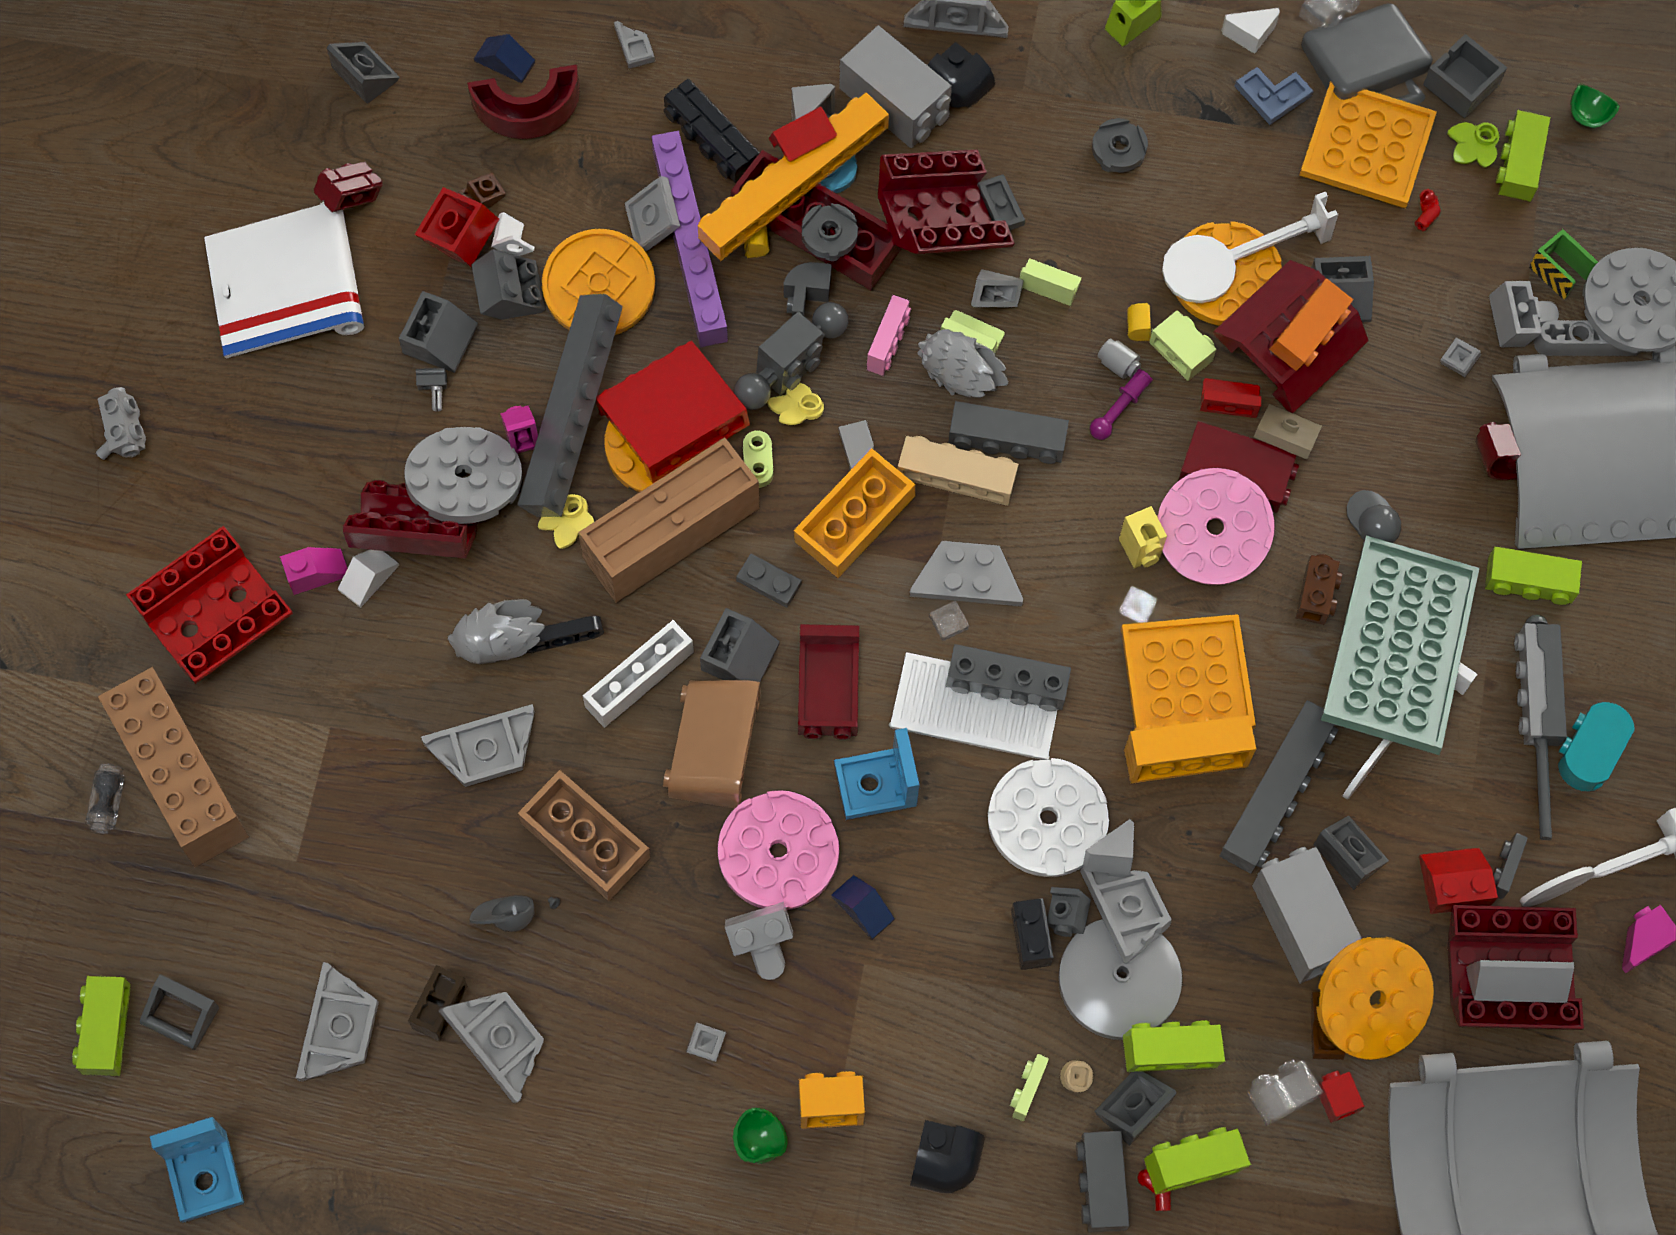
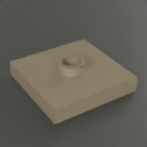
[1254,404,1322,459]

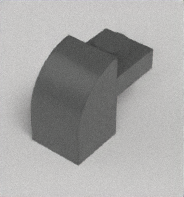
[784,262,832,316]

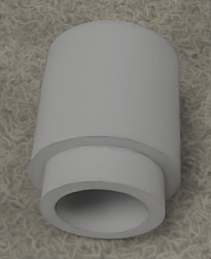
[1097,339,1141,379]

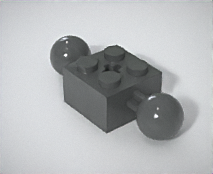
[734,302,849,410]

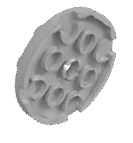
[1582,248,1676,354]
[405,427,522,524]

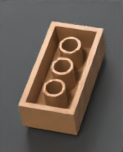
[518,770,650,901]

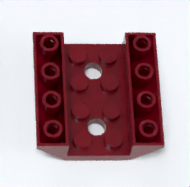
[878,149,1015,254]
[1212,260,1369,413]
[343,480,478,558]
[1447,905,1584,1030]

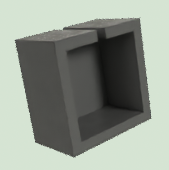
[1423,34,1507,118]

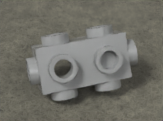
[96,387,146,460]

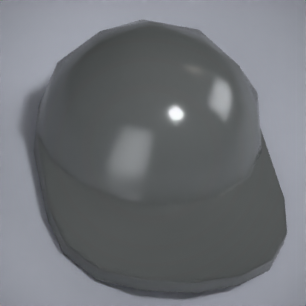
[1346,490,1401,543]
[470,895,535,932]

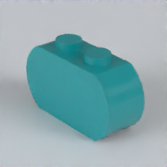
[1558,702,1635,791]

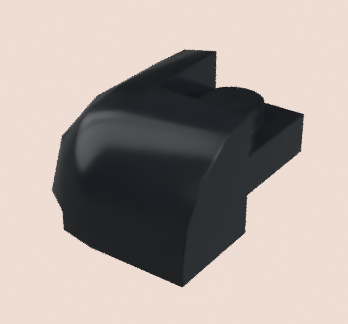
[927,42,995,108]
[910,1120,985,1193]

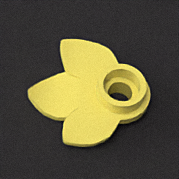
[767,383,824,425]
[538,494,594,549]

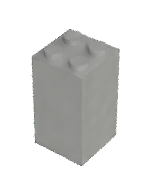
[839,25,951,149]
[1252,847,1362,984]

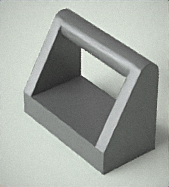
[139,974,219,1050]

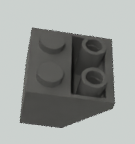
[472,249,545,320]
[1311,256,1374,322]
[399,291,478,373]
[700,608,780,682]

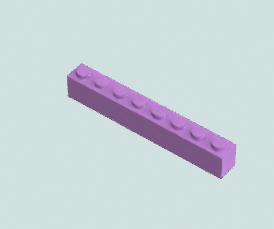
[651,131,728,347]

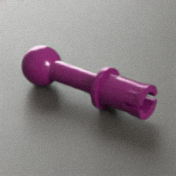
[1090,369,1153,440]

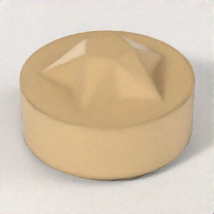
[1060,1060,1093,1092]

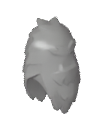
[917,329,1009,397]
[448,599,544,664]

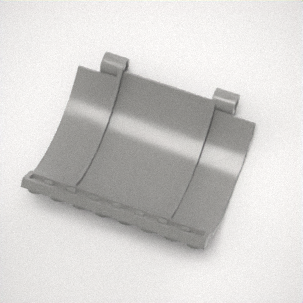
[1492,345,1676,549]
[1388,1041,1658,1235]

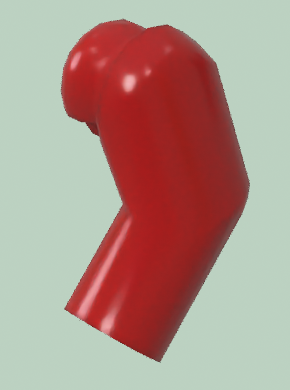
[1137,1168,1171,1211]

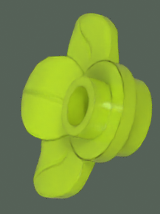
[1447,122,1499,168]

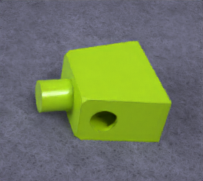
[1105,0,1161,47]

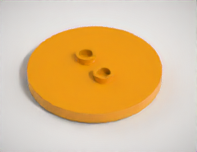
[542,229,655,335]

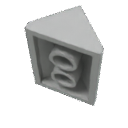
[1467,960,1574,1003]

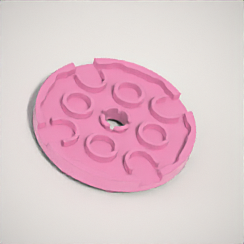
[1157,468,1274,585]
[718,791,839,910]

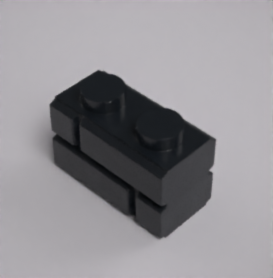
[1011,898,1053,970]

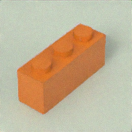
[1269,278,1354,371]

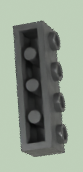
[946,644,1071,711]

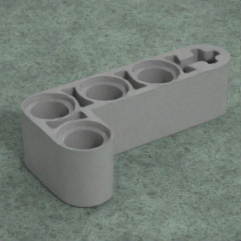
[1534,296,1647,356]

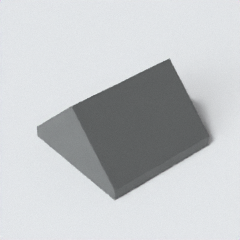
[327,42,400,104]
[1313,816,1389,890]
[1094,1071,1176,1146]

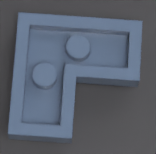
[1235,67,1313,125]

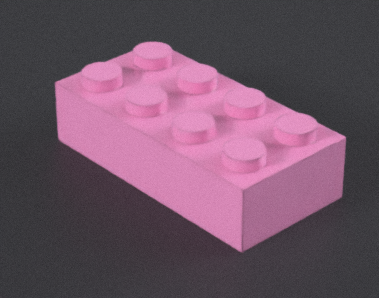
[867,295,911,376]

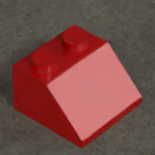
[414,187,500,267]
[1419,848,1498,914]

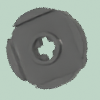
[1092,118,1148,173]
[802,204,858,261]

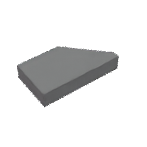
[614,21,655,69]
[838,420,874,470]

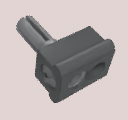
[416,368,447,411]

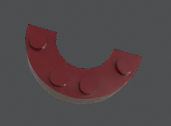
[467,64,580,139]
[1475,422,1521,480]

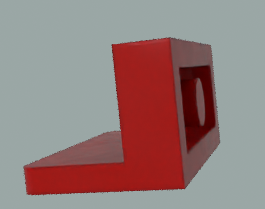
[768,106,837,162]
[1200,378,1262,418]

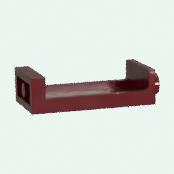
[1178,421,1299,513]
[798,624,859,740]

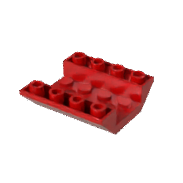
[126,526,293,684]

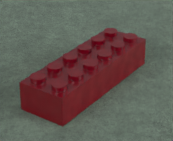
[731,150,902,291]

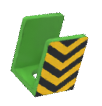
[1529,229,1598,299]

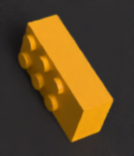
[794,448,915,578]
[1124,715,1256,784]

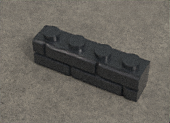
[663,79,760,183]

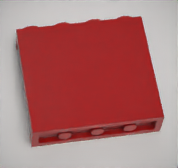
[595,340,750,483]

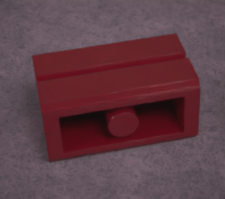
[314,162,383,212]

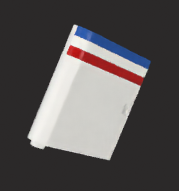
[204,202,364,358]

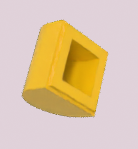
[744,225,769,258]
[1127,303,1151,341]

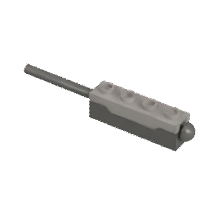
[1514,614,1567,840]

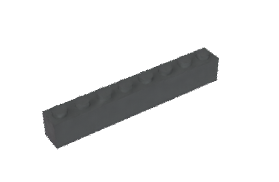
[518,294,623,517]

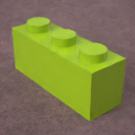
[1496,110,1550,202]
[1485,547,1582,605]
[72,976,131,1076]
[1123,1021,1225,1072]
[1144,1127,1251,1195]

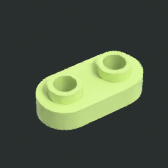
[743,431,773,488]

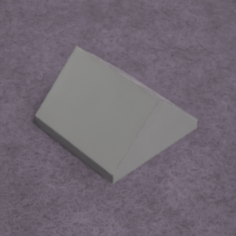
[792,84,835,121]

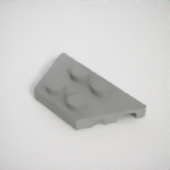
[903,0,1009,38]
[910,541,1023,606]
[421,704,535,787]
[1080,866,1171,963]
[296,962,379,1081]
[439,992,544,1103]

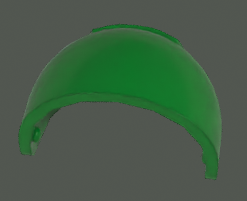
[1570,83,1620,128]
[733,1108,788,1164]

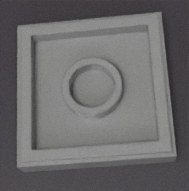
[625,176,680,252]

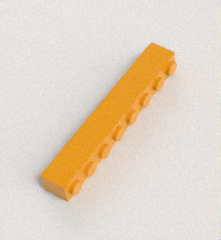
[697,92,889,261]

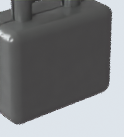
[1301,3,1433,105]

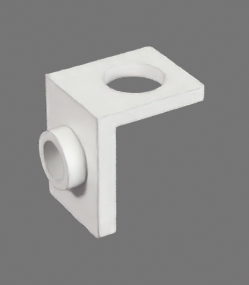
[492,212,535,256]

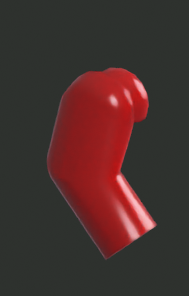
[1414,189,1441,231]

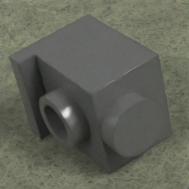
[1047,887,1091,937]

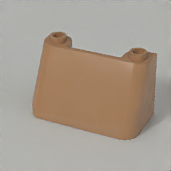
[663,680,761,809]

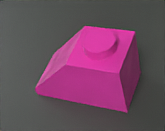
[501,405,538,454]
[280,547,348,595]
[1622,905,1676,974]

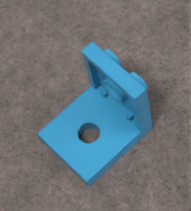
[834,728,919,820]
[150,1117,244,1223]

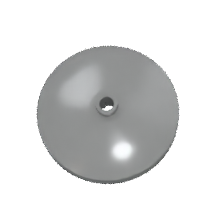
[1058,919,1182,1040]

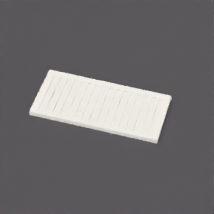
[889,652,1058,760]

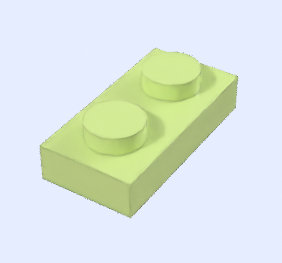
[1010,1054,1049,1122]

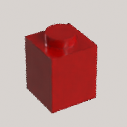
[1316,1071,1365,1123]

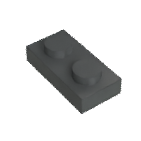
[978,174,1025,230]
[736,554,802,608]
[1493,833,1528,899]

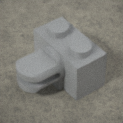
[1489,281,1559,347]
[725,902,793,980]

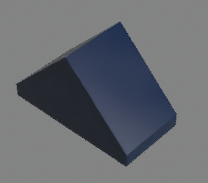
[474,34,535,83]
[831,875,895,940]

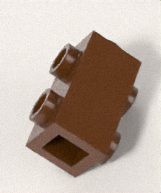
[1296,554,1343,625]

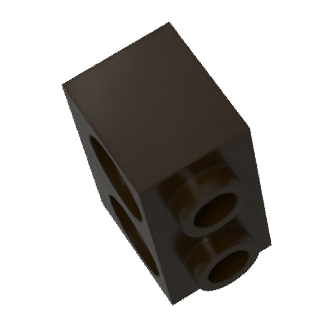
[408,965,468,1041]

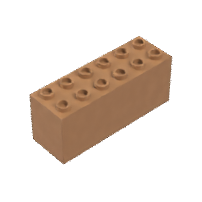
[578,437,760,603]
[98,667,249,867]

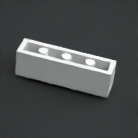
[583,620,694,728]

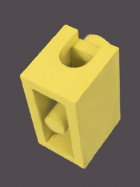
[1119,506,1167,569]

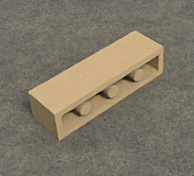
[897,436,1018,506]

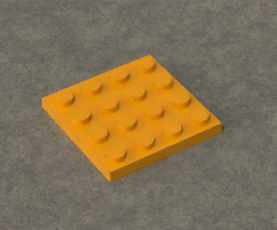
[1299,81,1437,209]
[1121,614,1256,729]

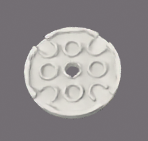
[988,758,1109,877]

